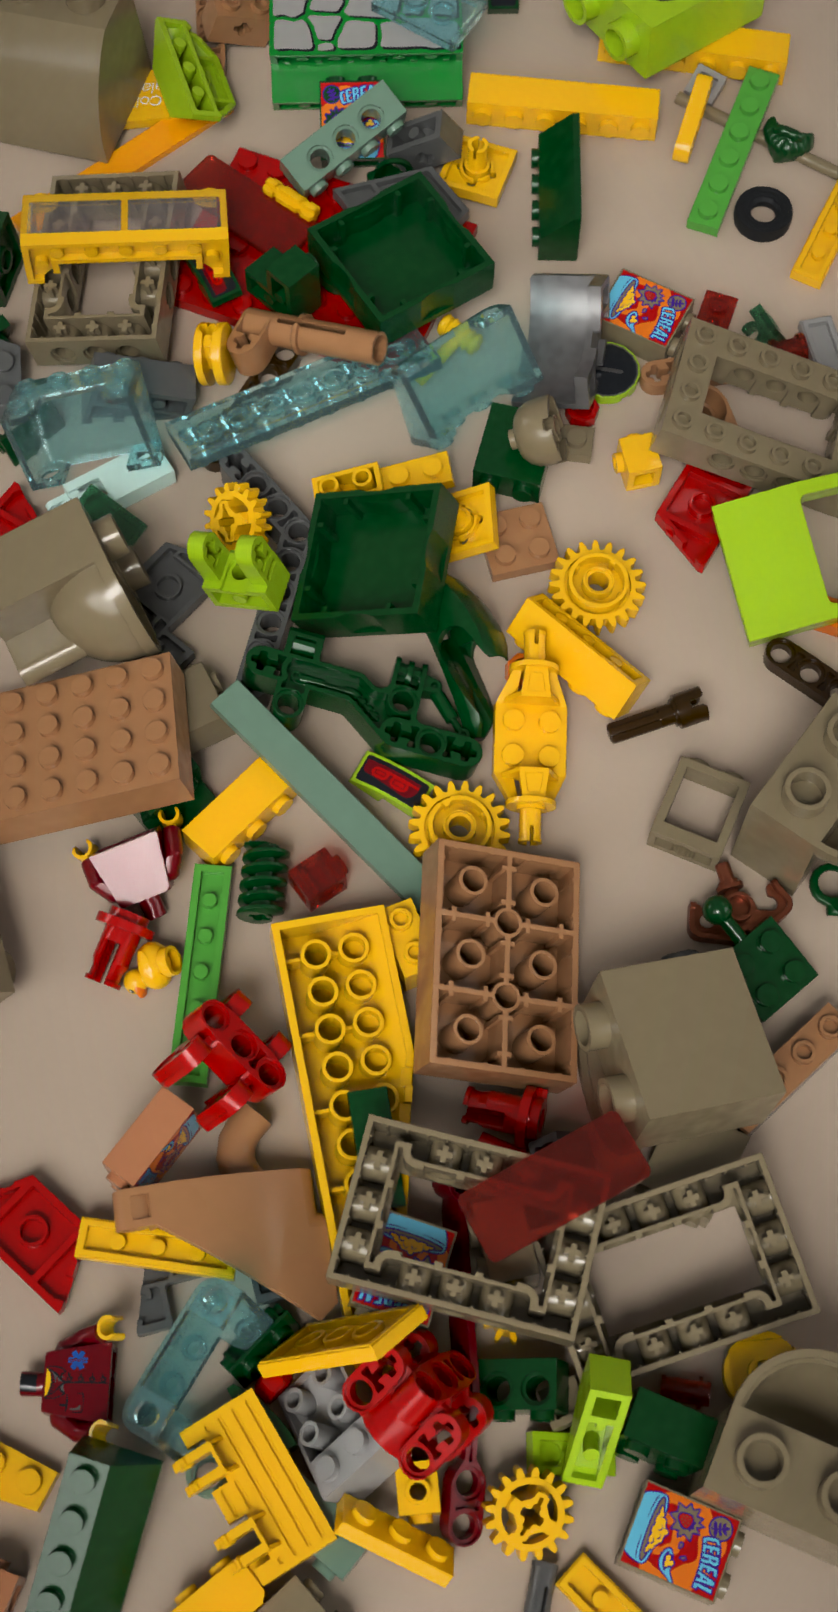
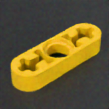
[672,73,714,164]

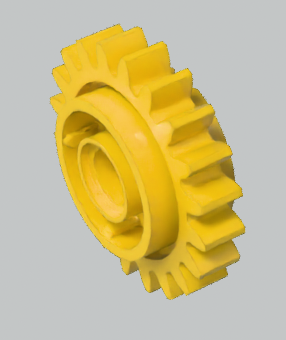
[547,540,646,635]
[408,781,510,857]

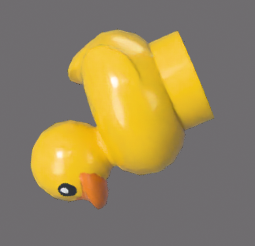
[123,941,182,998]

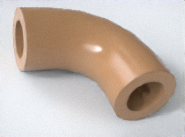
[216,1104,272,1175]

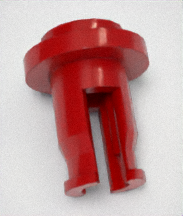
[84,905,155,990]
[461,1085,549,1149]

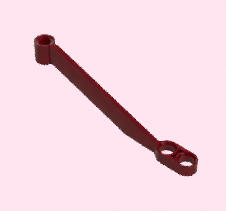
[432,1182,486,1547]

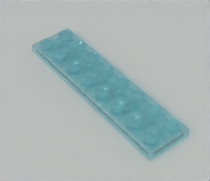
[165,329,442,471]

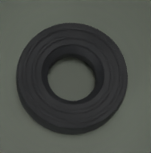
[733,186,793,242]

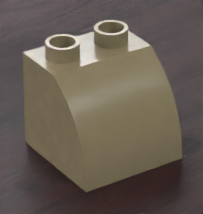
[0,0,152,163]

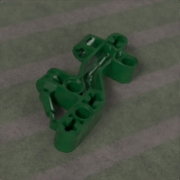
[242,626,482,781]

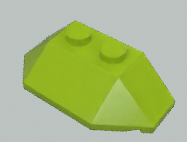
[152,17,236,122]

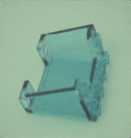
[389,304,544,450]
[0,358,164,491]
[122,1278,274,1462]

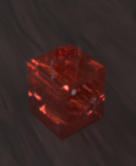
[288,847,349,912]

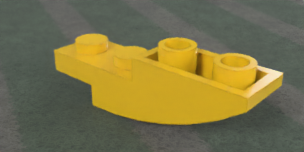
[311,451,456,498]

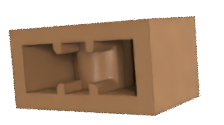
[201,0,269,48]

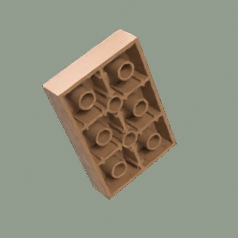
[0,652,195,845]
[413,838,580,1094]

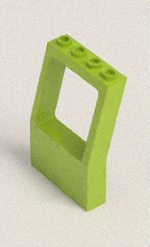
[711,472,838,647]

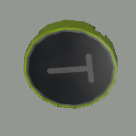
[595,342,640,404]

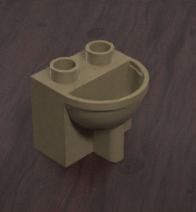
[0,497,162,687]
[731,692,838,896]
[573,947,787,1156]
[685,1348,838,1567]

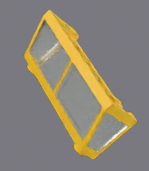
[20,188,230,284]

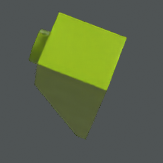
[561,1353,632,1489]

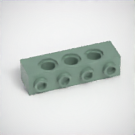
[280,79,407,198]

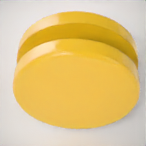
[193,322,236,386]

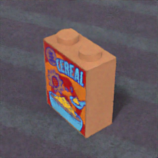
[102,1086,201,1191]

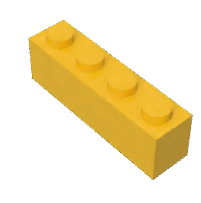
[506,593,651,719]
[182,757,297,866]

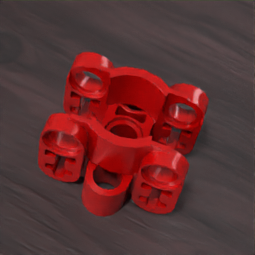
[151,988,293,1132]
[342,1328,494,1481]

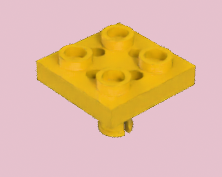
[439,135,518,208]
[449,482,499,563]

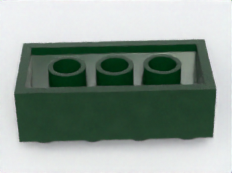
[531,113,582,261]
[25,1435,164,1612]

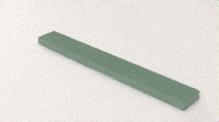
[210,679,422,915]

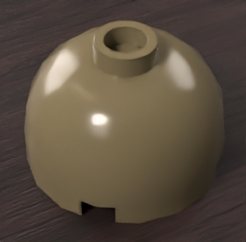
[508,394,568,466]

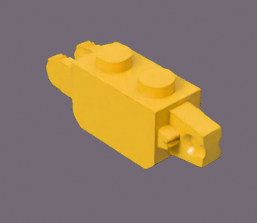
[171,1554,270,1612]

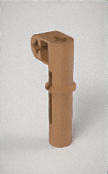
[226,307,388,376]

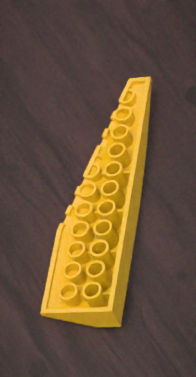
[270,904,414,1390]

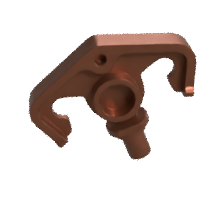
[687,861,793,946]

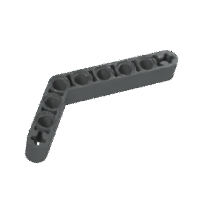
[219,447,310,708]

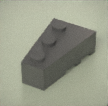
[82,352,196,424]

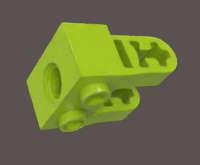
[187,531,291,612]

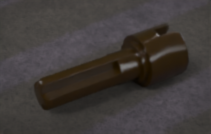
[606,686,710,744]

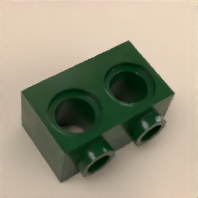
[478,1358,569,1422]

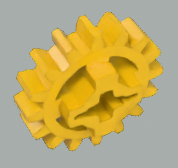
[204,482,272,551]
[481,1463,574,1562]

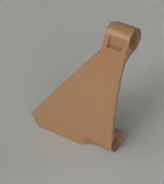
[112,1168,338,1321]

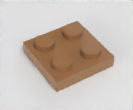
[479,502,559,582]

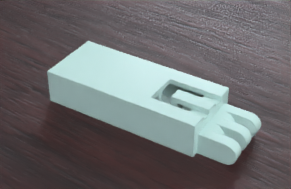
[45,439,176,521]

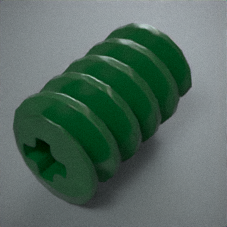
[236,841,290,924]

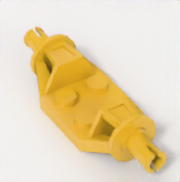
[491,629,567,846]

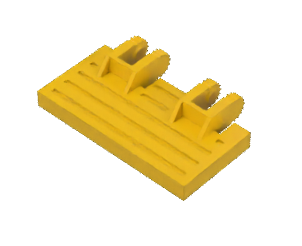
[172,1388,338,1587]

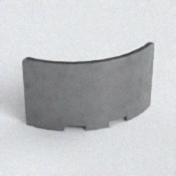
[511,273,610,409]

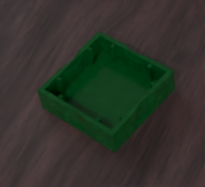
[307,171,495,344]
[291,483,459,638]

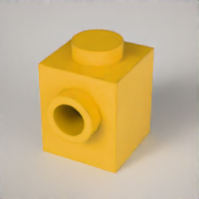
[612,432,663,491]
[395,1460,441,1526]

